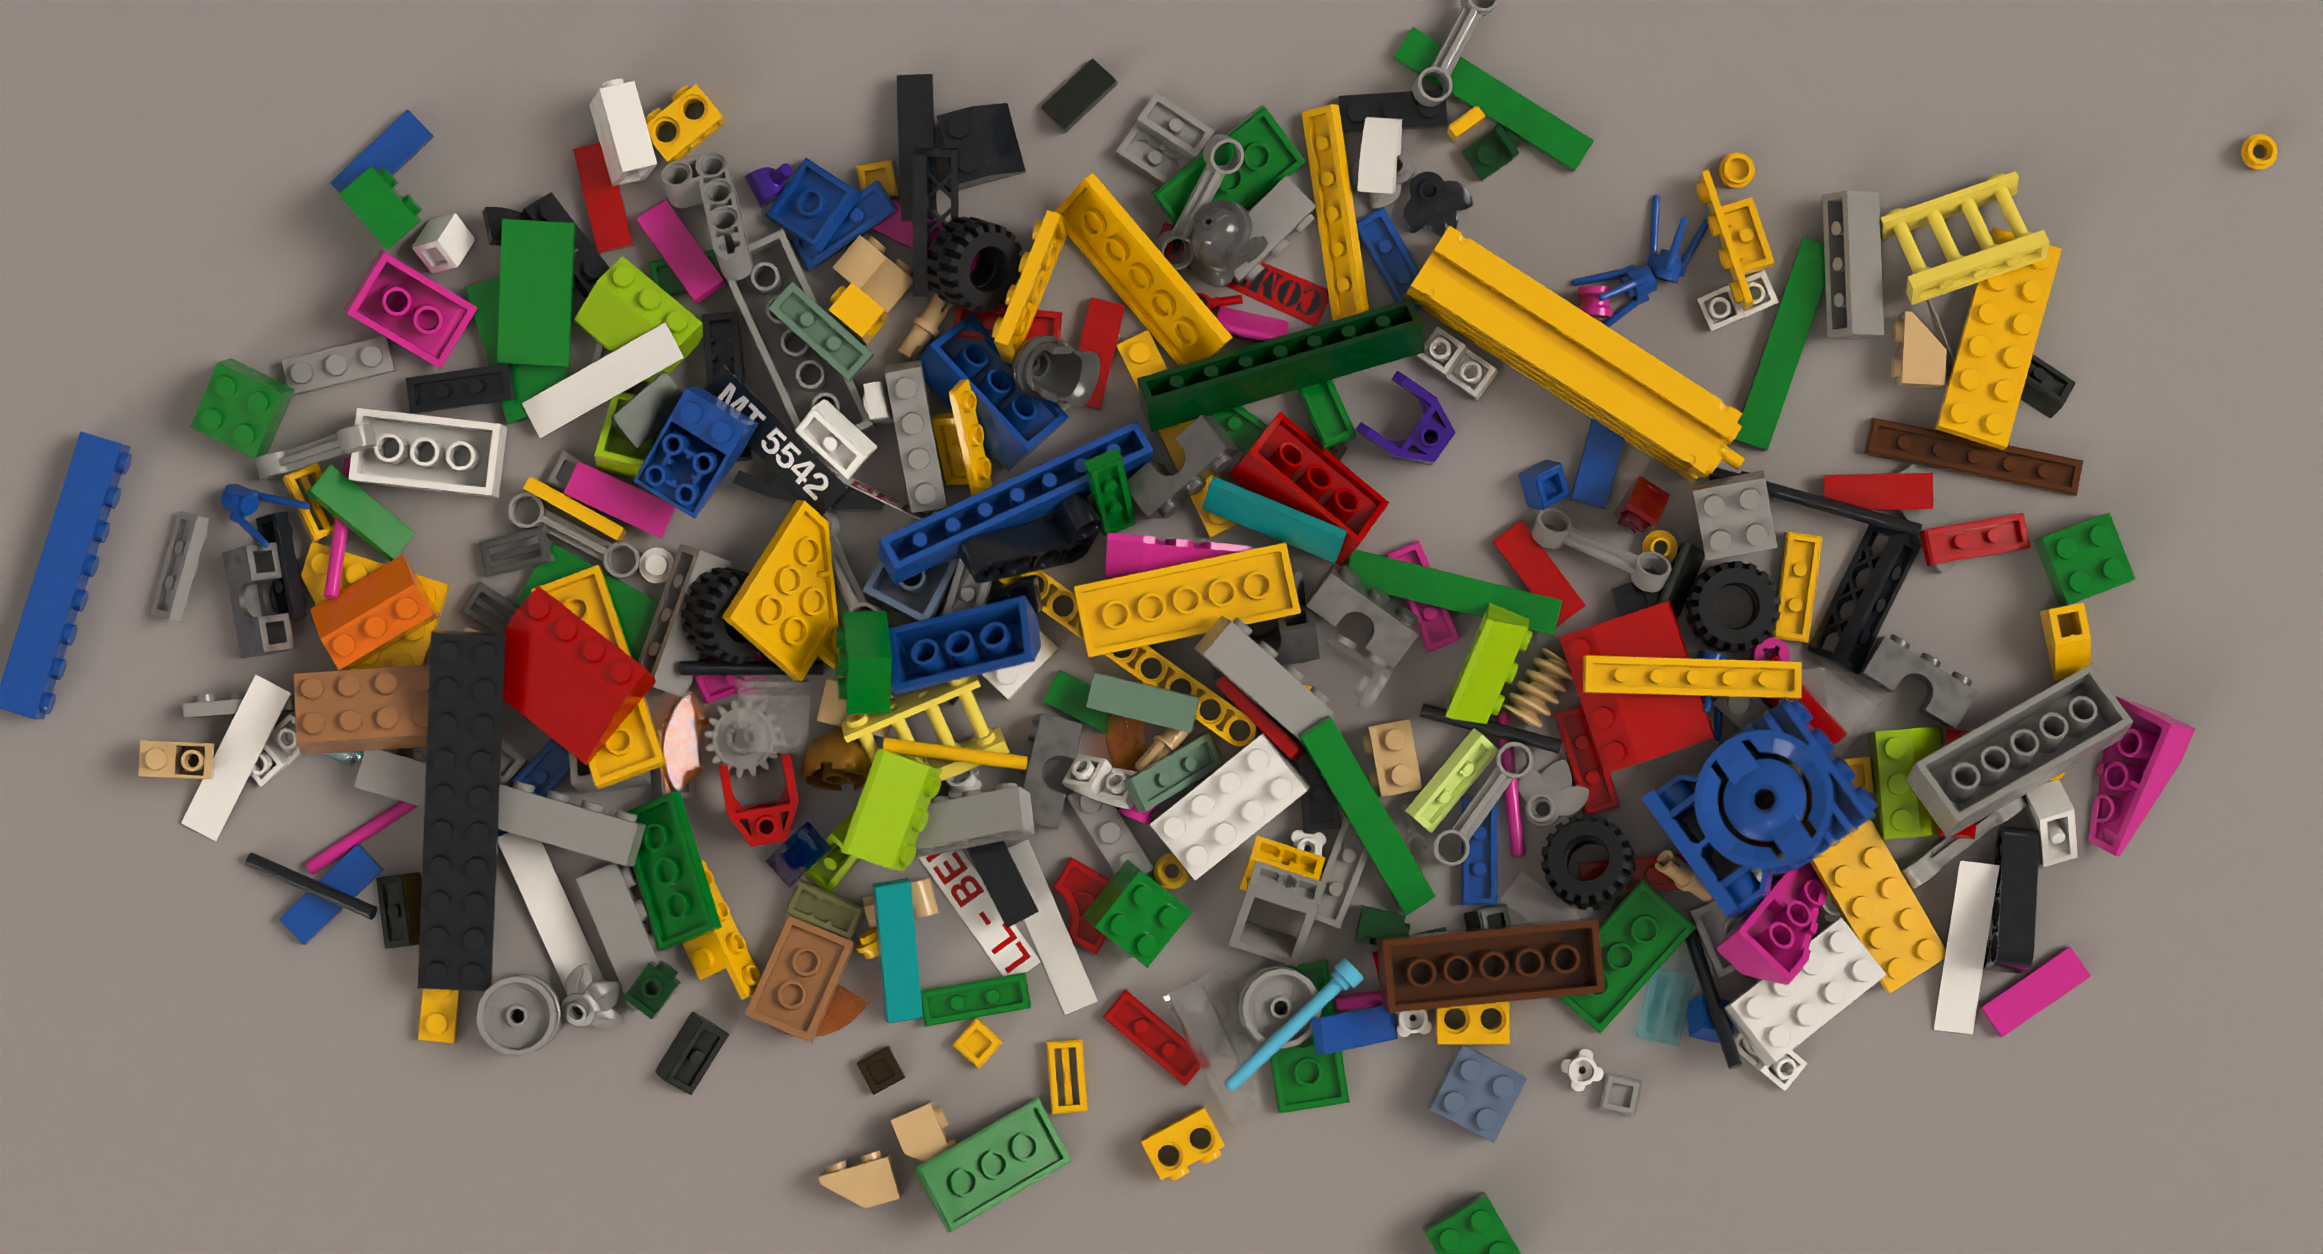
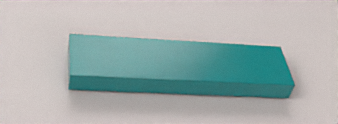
[1202,477,1347,563]
[872,878,923,1024]

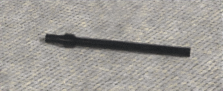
[1709,467,1922,538]

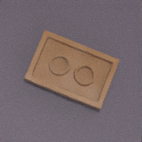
[745,915,856,1043]

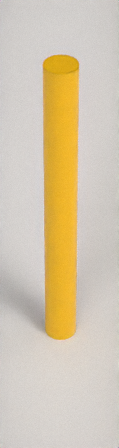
[882,737,1028,770]

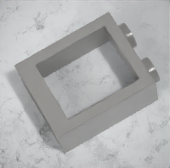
[1229,861,1325,967]

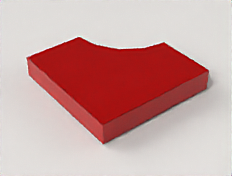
[1053,857,1111,955]

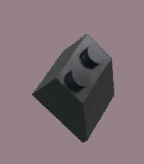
[937,103,1026,190]

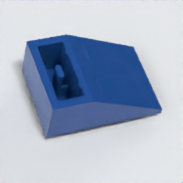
[634,386,759,519]

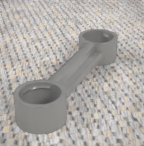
[1412,0,1499,107]
[1154,134,1244,270]
[255,423,377,481]
[508,492,641,579]
[1532,508,1671,592]
[824,510,888,620]
[1432,742,1533,866]
[1900,796,2027,889]

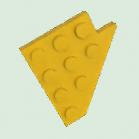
[722,500,841,681]
[301,542,451,670]

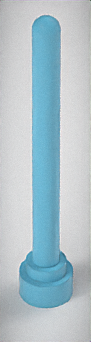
[1225,958,1364,1091]

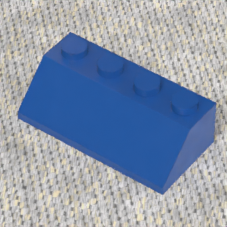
[917,313,1069,472]
[889,596,1041,695]

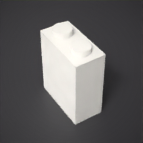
[589,79,657,186]

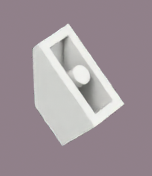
[982,630,1059,700]
[2025,780,2078,867]

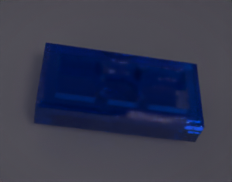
[766,821,832,888]

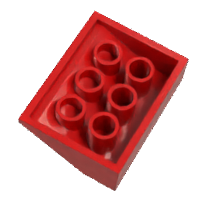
[503,586,656,765]
[1559,600,1716,774]

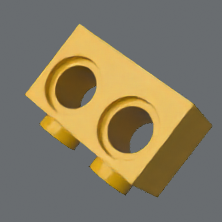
[645,84,726,163]
[829,282,890,345]
[1240,835,1325,891]
[1435,1002,1510,1045]
[1141,1105,1225,1182]

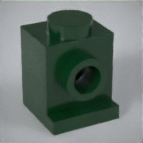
[1354,905,1410,946]
[623,960,682,1020]

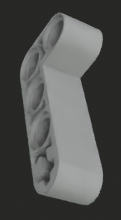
[661,152,753,281]

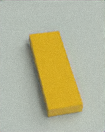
[523,477,628,542]
[1771,532,1823,643]

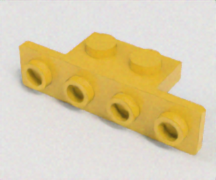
[1696,169,1775,311]
[931,379,992,496]
[682,860,761,1000]

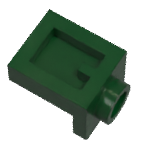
[1461,124,1520,182]

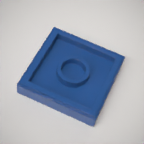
[765,158,861,253]

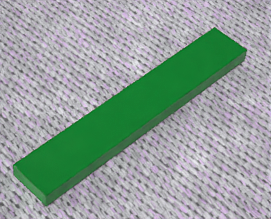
[1393,27,1594,172]
[1734,237,1826,451]
[1348,549,1562,635]
[1298,716,1436,916]

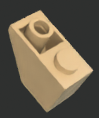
[1891,311,1947,389]
[138,740,214,779]
[890,1101,957,1162]
[818,1150,902,1209]

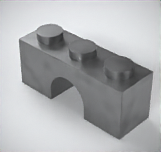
[1127,415,1239,519]
[222,542,295,658]
[1306,563,1422,668]
[1206,604,1320,677]
[1858,634,1978,729]
[1019,714,1084,829]

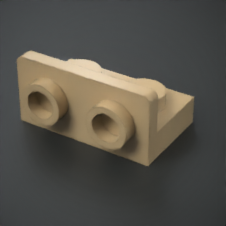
[1362,719,1423,797]

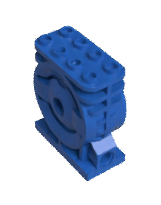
[1642,696,1878,919]

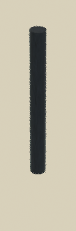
[679,661,824,675]
[1420,703,1562,754]
[246,852,377,920]
[1685,929,1743,1069]

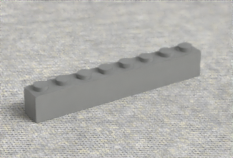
[354,749,646,867]

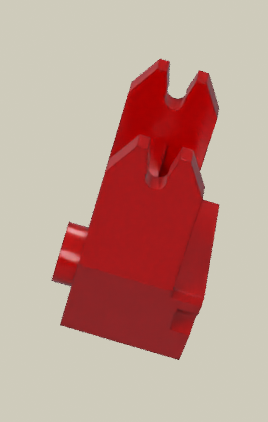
[718,752,799,847]

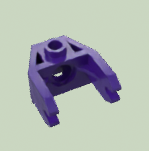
[1355,371,1456,465]

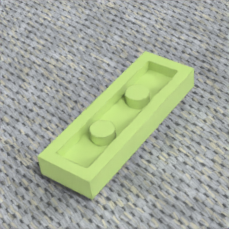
[1405,728,1498,833]

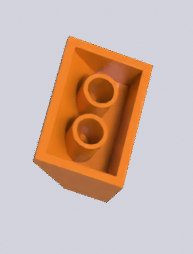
[310,555,440,671]

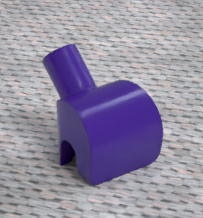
[745,163,793,207]

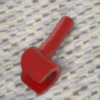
[1197,293,1243,312]

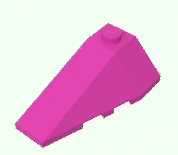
[1105,533,1252,580]
[2088,696,2195,857]
[1716,862,1828,985]

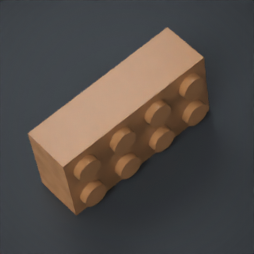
[294,665,430,755]

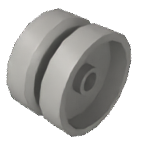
[1236,965,1321,1049]
[476,974,563,1056]

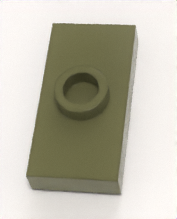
[785,879,865,941]

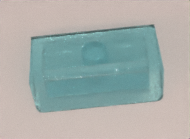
[1636,968,1696,1046]

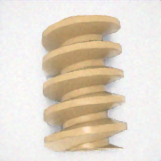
[1502,647,1574,728]

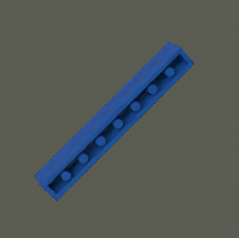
[878,421,1154,585]
[0,431,132,720]

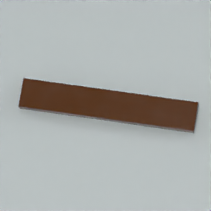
[1864,418,2083,496]

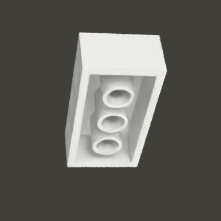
[348,408,507,498]
[1150,732,1311,881]
[1723,917,1887,1066]

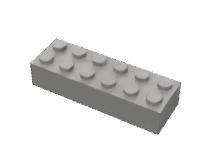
[726,229,876,456]
[1906,664,2133,838]

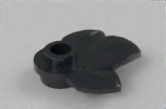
[1403,171,1473,237]

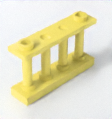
[1880,171,2050,305]
[840,675,1010,782]

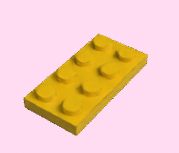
[992,210,1067,364]

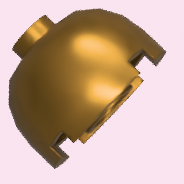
[801,728,872,791]

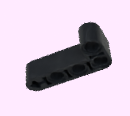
[957,492,1103,584]
[1983,826,2039,974]

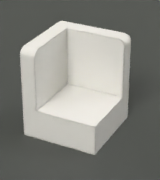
[411,213,475,274]

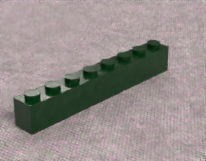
[1137,299,1425,432]

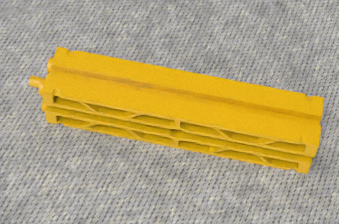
[1404,225,1745,483]

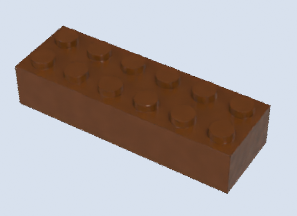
[1376,917,1605,1013]

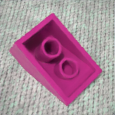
[344,249,478,369]

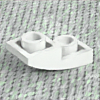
[1357,117,1402,194]
[1697,270,1780,332]
[1417,326,1498,401]
[863,382,894,424]
[250,711,301,787]
[1062,754,1137,810]
[1733,1028,1808,1091]

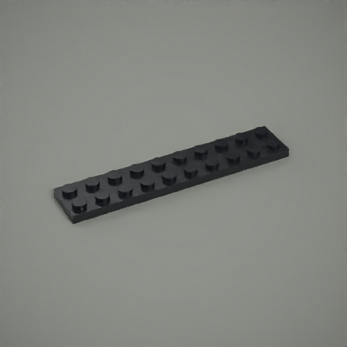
[418,630,506,991]

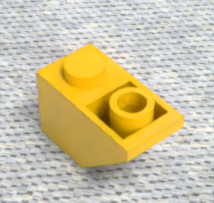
[2040,603,2091,681]

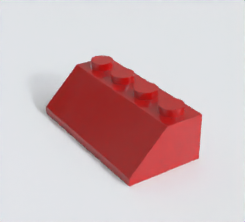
[1229,411,1390,565]

